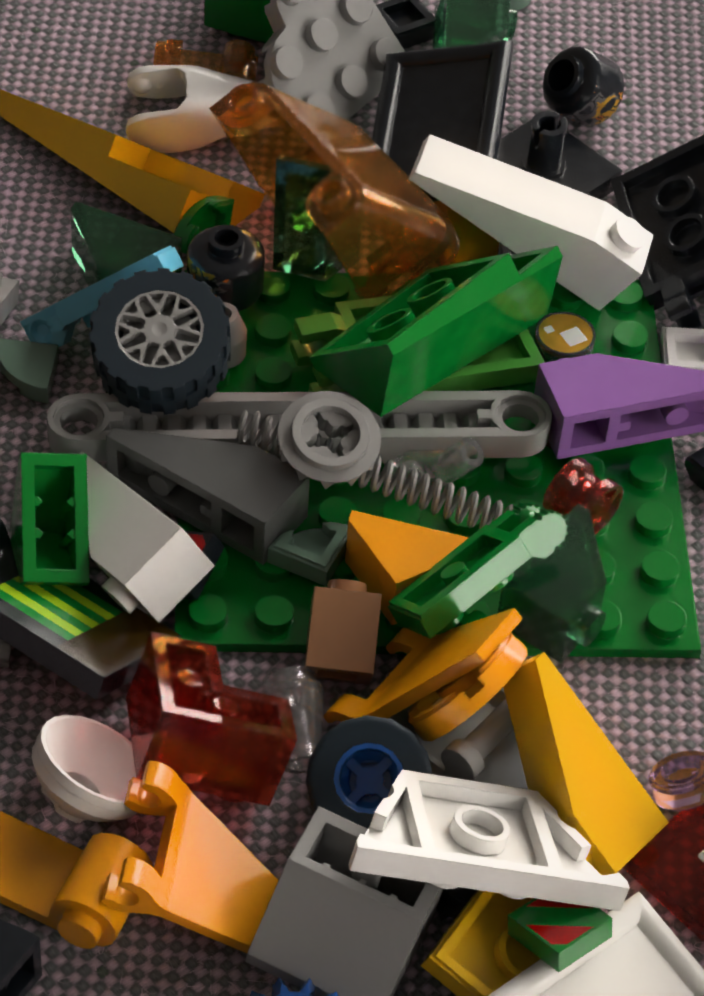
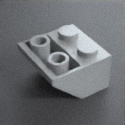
[245,806,444,996]

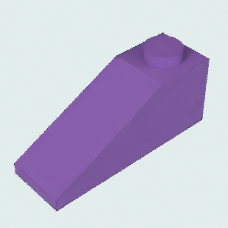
[534,353,704,459]

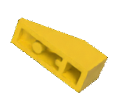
[503,652,669,875]

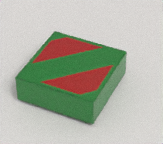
[507,898,612,972]

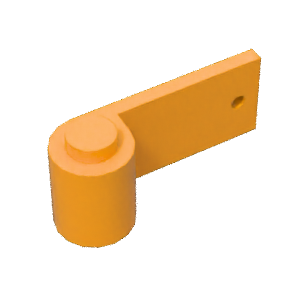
[0,811,153,949]

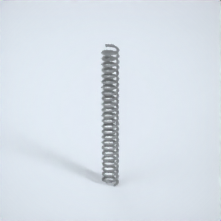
[237,410,513,529]

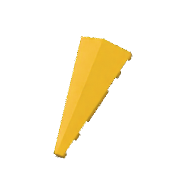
[0,89,265,233]

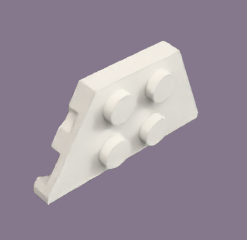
[348,770,630,911]

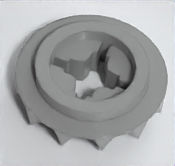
[276,391,381,490]

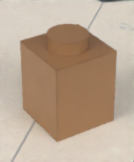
[303,579,382,685]

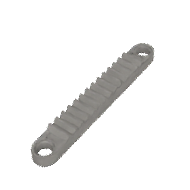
[47,390,552,467]

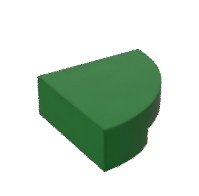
[171,196,234,253]

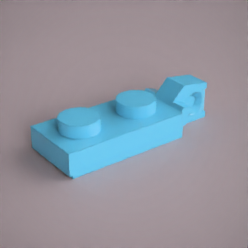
[20,245,184,347]

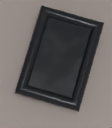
[361,40,514,206]

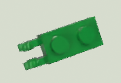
[387,502,568,639]

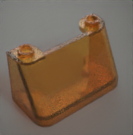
[209,82,460,299]

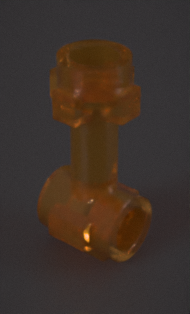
[153,39,259,81]

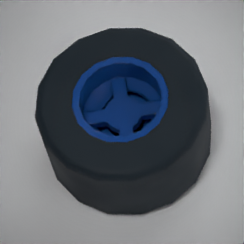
[306,715,433,829]

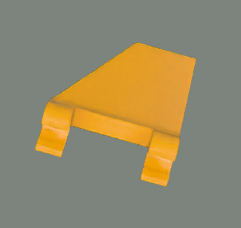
[323,608,523,723]
[101,760,279,953]

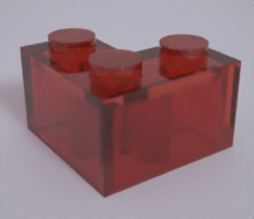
[126,632,297,806]

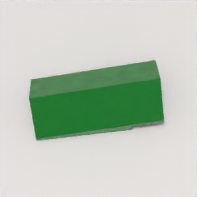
[309,246,563,417]

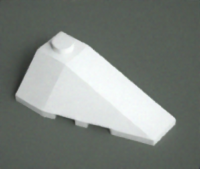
[409,135,653,311]

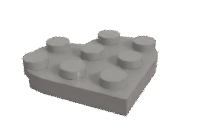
[259,0,405,133]

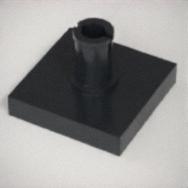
[498,111,623,200]

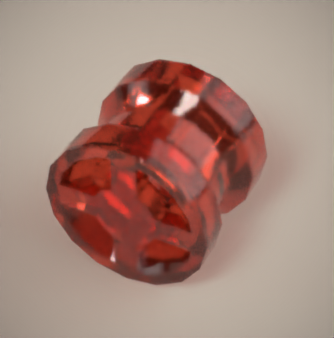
[543,457,624,539]

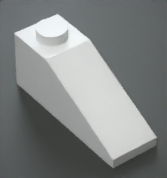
[79,451,215,623]

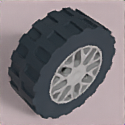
[89,268,231,415]

